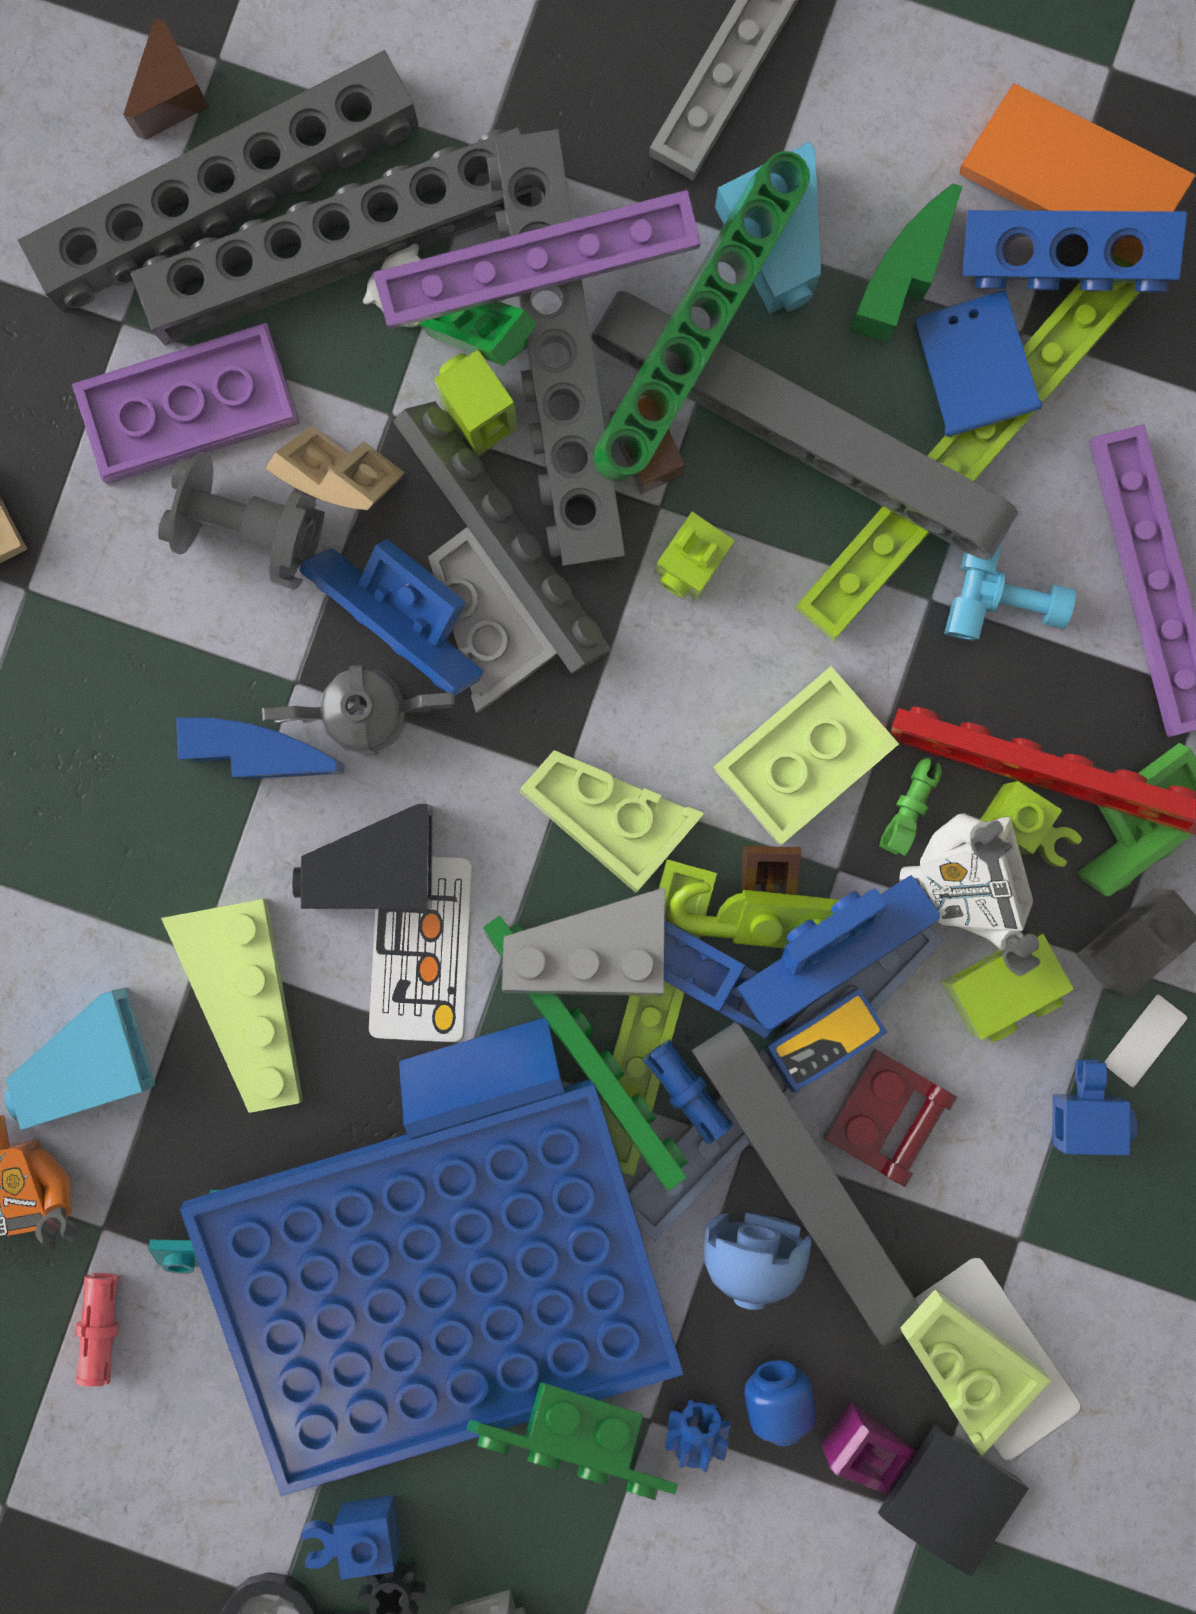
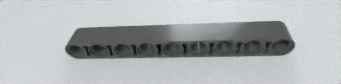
[591,291,1018,560]

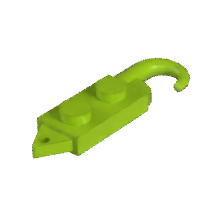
[668,883,840,948]

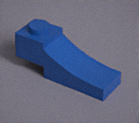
[664,920,773,1040]

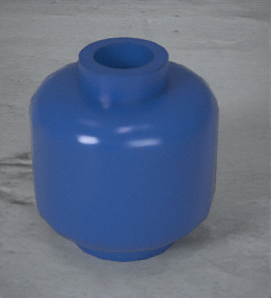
[744,1360,816,1446]

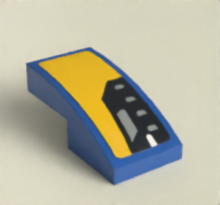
[763,988,888,1092]

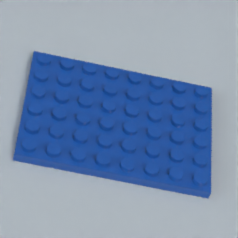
[180,1079,684,1496]

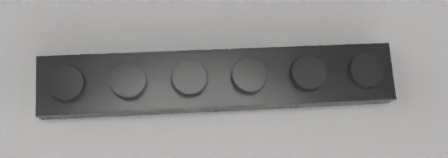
[393,401,611,674]

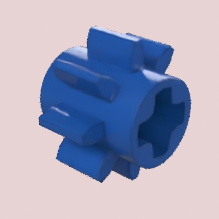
[665,1400,731,1472]

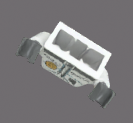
[900,814,1040,976]

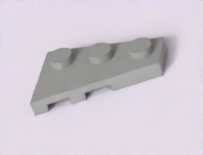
[428,527,558,713]
[502,887,665,996]

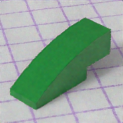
[849,183,963,342]

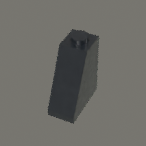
[292,804,433,909]

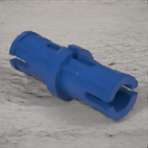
[642,1039,733,1145]

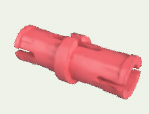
[75,1273,119,1387]

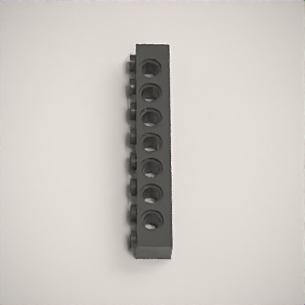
[18,50,419,311]
[130,127,542,345]
[487,129,625,568]

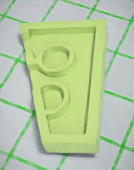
[519,750,705,893]

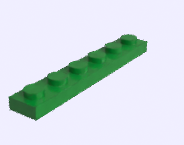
[483,916,688,1192]

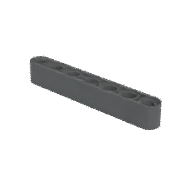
[692,1022,919,1349]

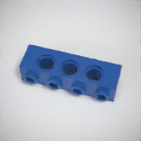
[962,210,1187,293]

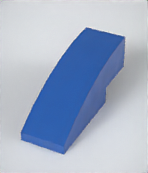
[176,718,344,780]

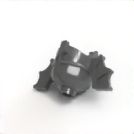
[262,664,455,756]

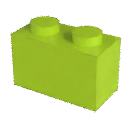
[434,350,519,457]
[941,932,1074,1042]

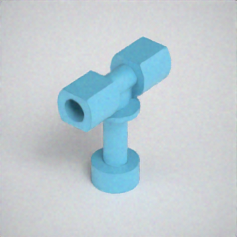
[944,540,1076,641]

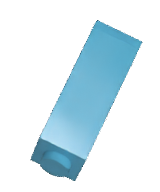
[715,141,821,313]
[5,987,155,1130]

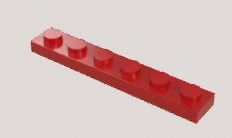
[891,707,1196,835]

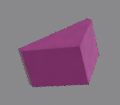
[821,1401,917,1494]

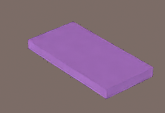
[72,323,300,484]

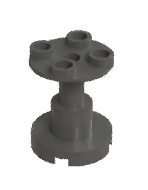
[158,452,325,590]

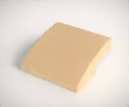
[265,425,405,510]

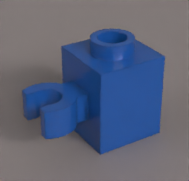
[1052,1059,1137,1155]
[301,1495,401,1580]

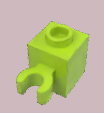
[655,512,735,600]
[980,781,1082,867]

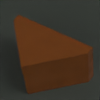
[123,18,209,140]
[741,846,801,895]

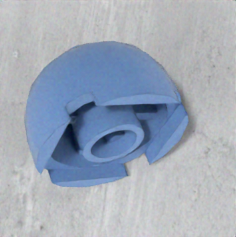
[704,1212,812,1310]

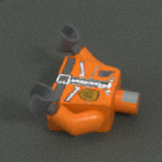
[0,1115,79,1249]

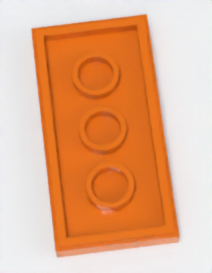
[959,83,1196,265]

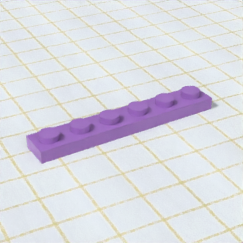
[373,190,701,330]
[1089,424,1196,737]

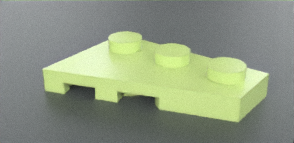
[900,1289,1051,1456]

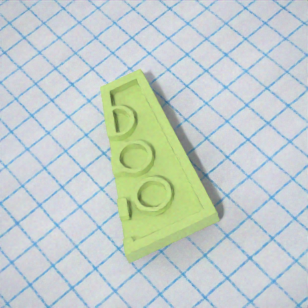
[161,899,303,1113]

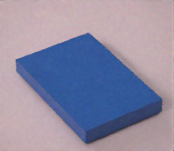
[399,1018,565,1139]

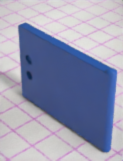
[915,289,1043,437]

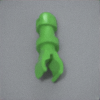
[879,758,942,856]

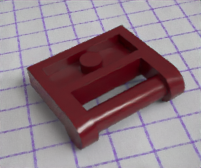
[823,1048,957,1187]

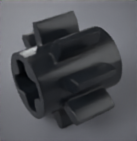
[358,1561,426,1614]

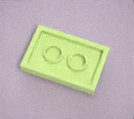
[713,666,899,846]

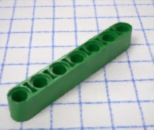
[593,151,810,481]

